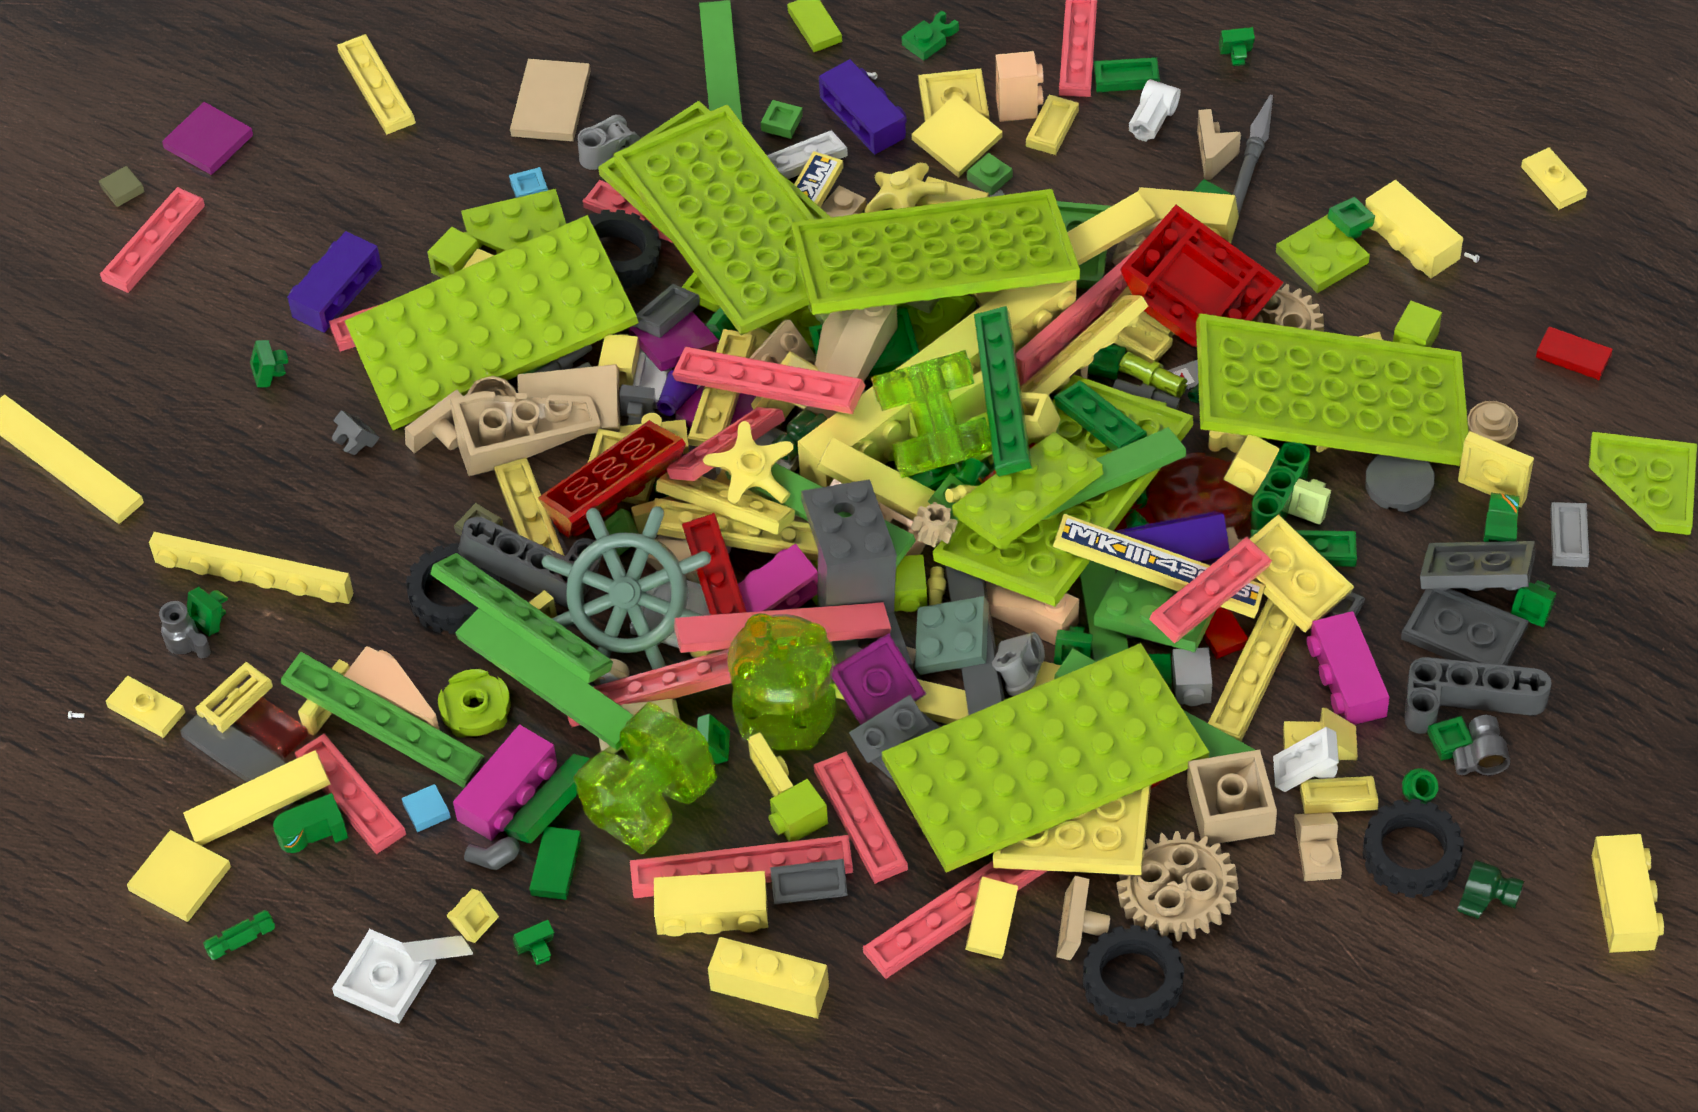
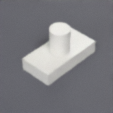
[1273,727,1339,792]

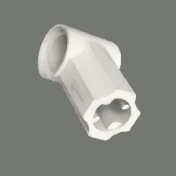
[1129,79,1181,142]

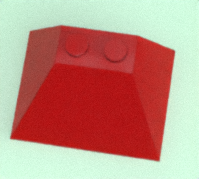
[1120,204,1284,347]

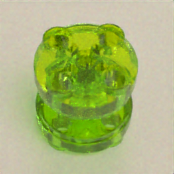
[871,350,992,478]
[727,613,836,750]
[573,702,717,854]

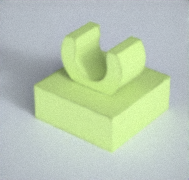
[1288,479,1331,525]

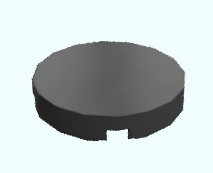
[1365,455,1434,512]

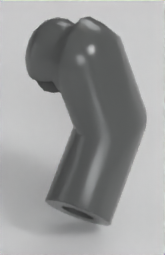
[464,837,520,870]

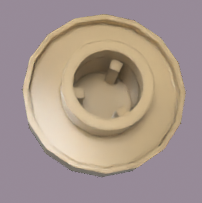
[1467,401,1518,446]

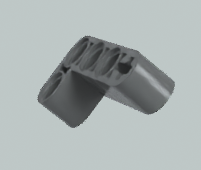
[458,517,602,607]
[1404,657,1551,734]

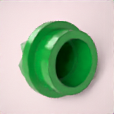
[1402,768,1438,804]

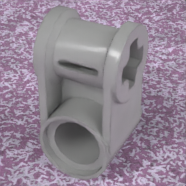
[578,115,640,170]
[992,632,1045,696]

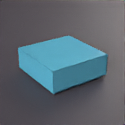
[509,167,548,198]
[402,784,451,832]

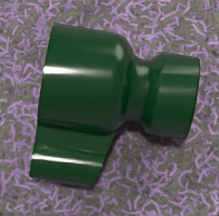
[771,409,827,463]
[1457,860,1525,919]

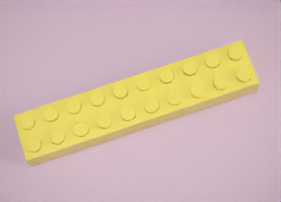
[798,280,1077,487]

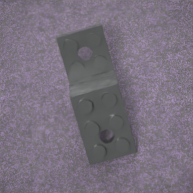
[801,479,912,670]

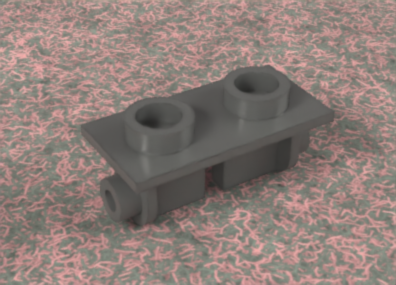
[849,695,929,763]

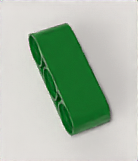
[1250,442,1310,530]

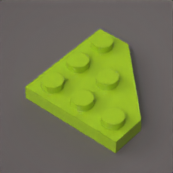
[461,189,566,254]
[1589,432,1697,535]

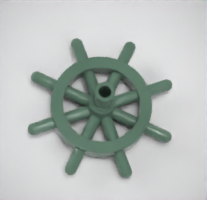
[542,506,711,670]

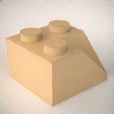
[1187,750,1277,845]

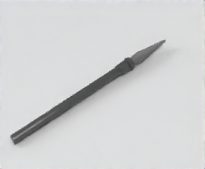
[1232,95,1273,216]

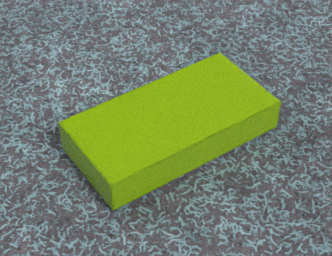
[787,0,842,52]

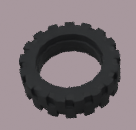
[588,209,661,289]
[406,543,500,634]
[1362,799,1464,898]
[1083,925,1184,1027]

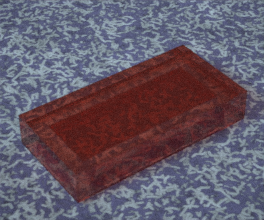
[234,697,309,759]

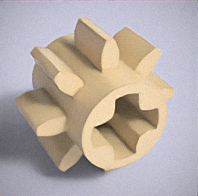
[911,502,957,547]

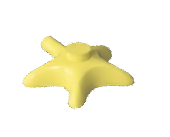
[865,163,948,213]
[703,421,793,504]

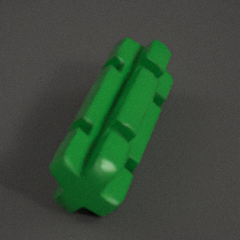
[203,910,275,960]

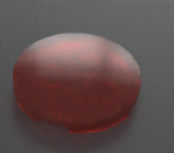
[1148,453,1253,532]

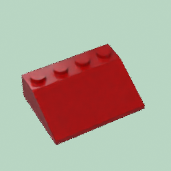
[538,420,686,538]

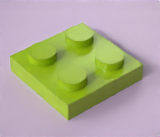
[1276,214,1370,293]

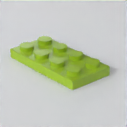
[952,432,1103,549]

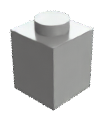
[1172,648,1212,706]

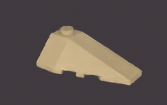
[806,305,898,419]
[450,391,601,476]

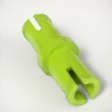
[1119,352,1188,398]

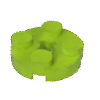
[438,669,511,738]

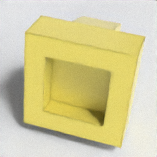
[447,889,499,943]

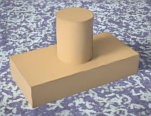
[405,389,463,453]
[1056,876,1110,961]

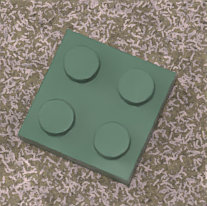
[915,596,989,675]

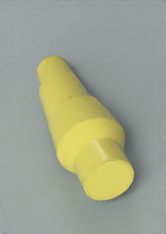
[945,485,978,503]
[927,566,946,606]

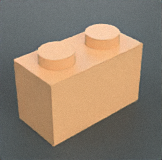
[996,51,1043,122]

